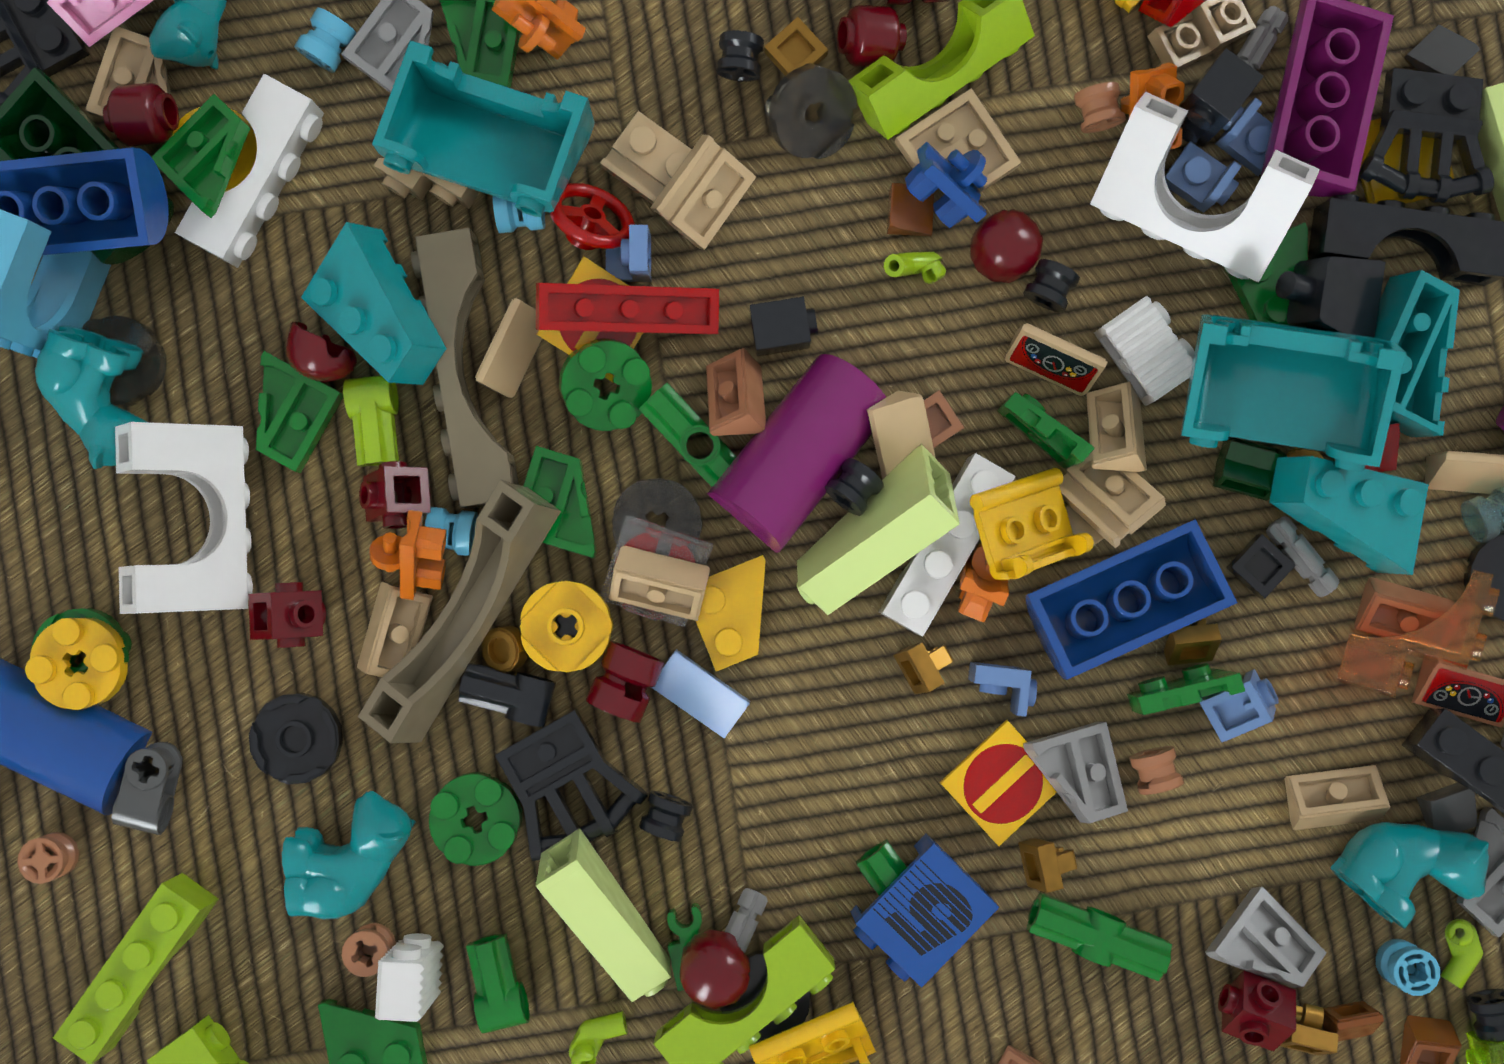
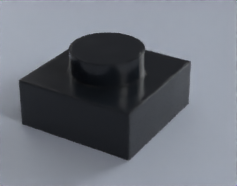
[1226,534,1296,599]

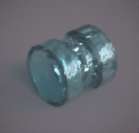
[1461,486,1504,543]

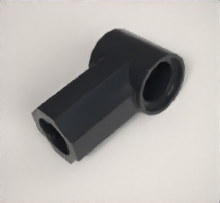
[458,663,556,727]

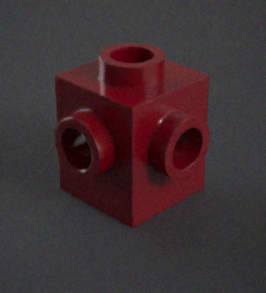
[359,461,431,529]
[248,582,326,648]
[1218,970,1296,1052]

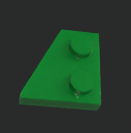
[439,0,520,88]
[151,94,250,218]
[1223,222,1308,325]
[256,351,343,473]
[997,392,1095,469]
[523,446,597,558]
[1127,663,1245,715]
[318,999,428,1064]

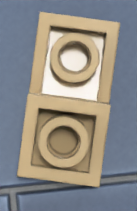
[1147,0,1256,71]
[374,158,478,209]

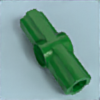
[638,382,737,487]
[1026,892,1172,981]

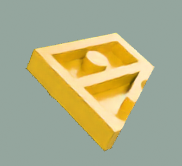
[696,555,766,672]

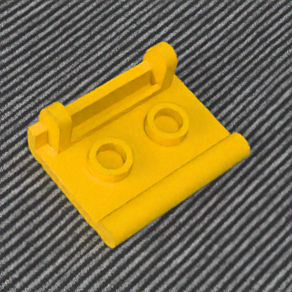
[970,468,1094,580]
[749,1002,876,1064]

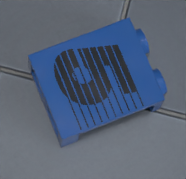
[850,833,999,988]

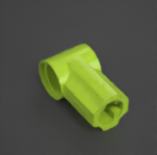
[343,375,399,467]

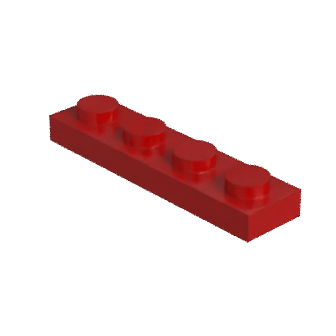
[536,283,719,334]

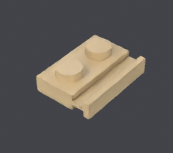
[600,111,692,204]
[650,135,756,250]
[1059,453,1166,548]

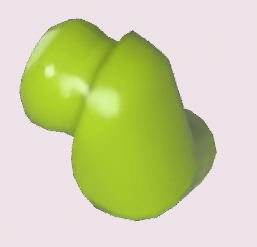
[884,251,946,284]
[1440,919,1483,990]
[569,1011,628,1064]

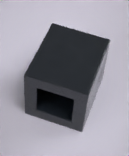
[750,296,818,357]

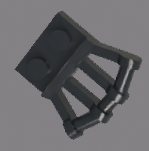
[0,0,90,106]
[1358,68,1494,204]
[495,709,648,861]

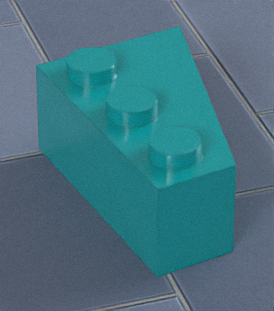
[301,222,447,385]
[1374,270,1460,438]
[1269,456,1429,575]

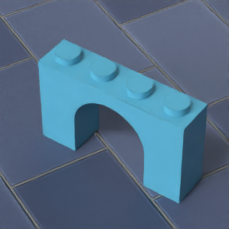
[0,209,111,358]

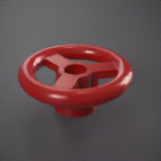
[549,183,635,250]

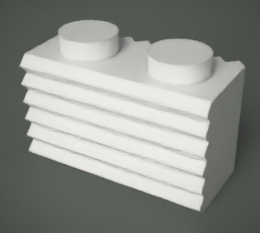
[1094,296,1195,406]
[375,933,444,1022]

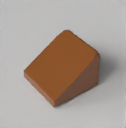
[887,183,934,237]
[1323,1001,1384,1041]
[1400,1015,1462,1064]

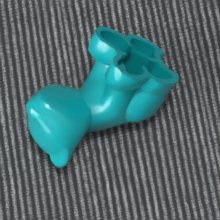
[149,0,227,70]
[35,326,147,469]
[282,791,416,920]
[1330,822,1489,929]

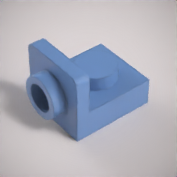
[1215,97,1272,176]
[1165,141,1242,213]
[606,225,651,282]
[968,662,1037,717]
[1200,669,1279,742]

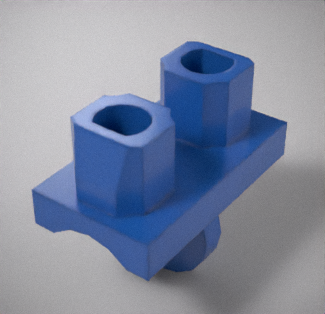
[905,142,987,228]

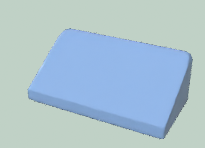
[651,649,750,738]

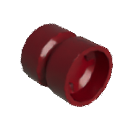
[586,641,665,723]

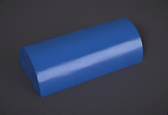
[0,147,169,256]
[1025,519,1238,680]
[0,658,153,815]

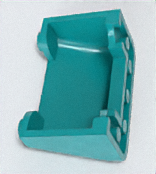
[372,40,595,217]
[1181,314,1406,471]

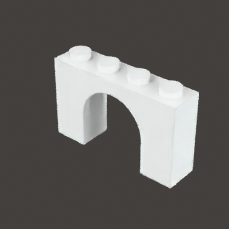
[1090,92,1320,282]
[115,422,253,614]

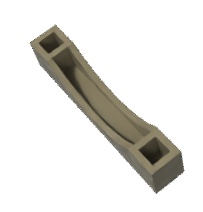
[411,228,519,509]
[358,480,561,743]

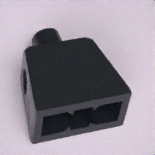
[1276,257,1386,338]

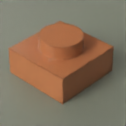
[924,390,964,448]

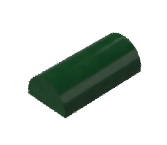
[0,67,174,265]

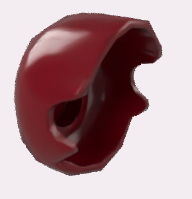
[970,209,1044,283]
[286,322,357,382]
[680,929,751,1009]

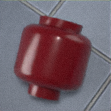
[837,5,907,67]
[103,83,179,146]

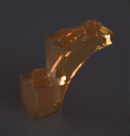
[1337,570,1500,698]

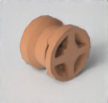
[1074,82,1126,133]
[1129,746,1184,795]
[17,832,79,884]
[341,923,396,977]

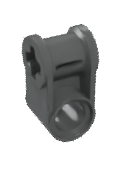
[112,742,182,835]

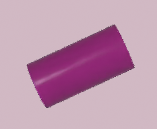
[1261,0,1394,197]
[707,354,886,553]

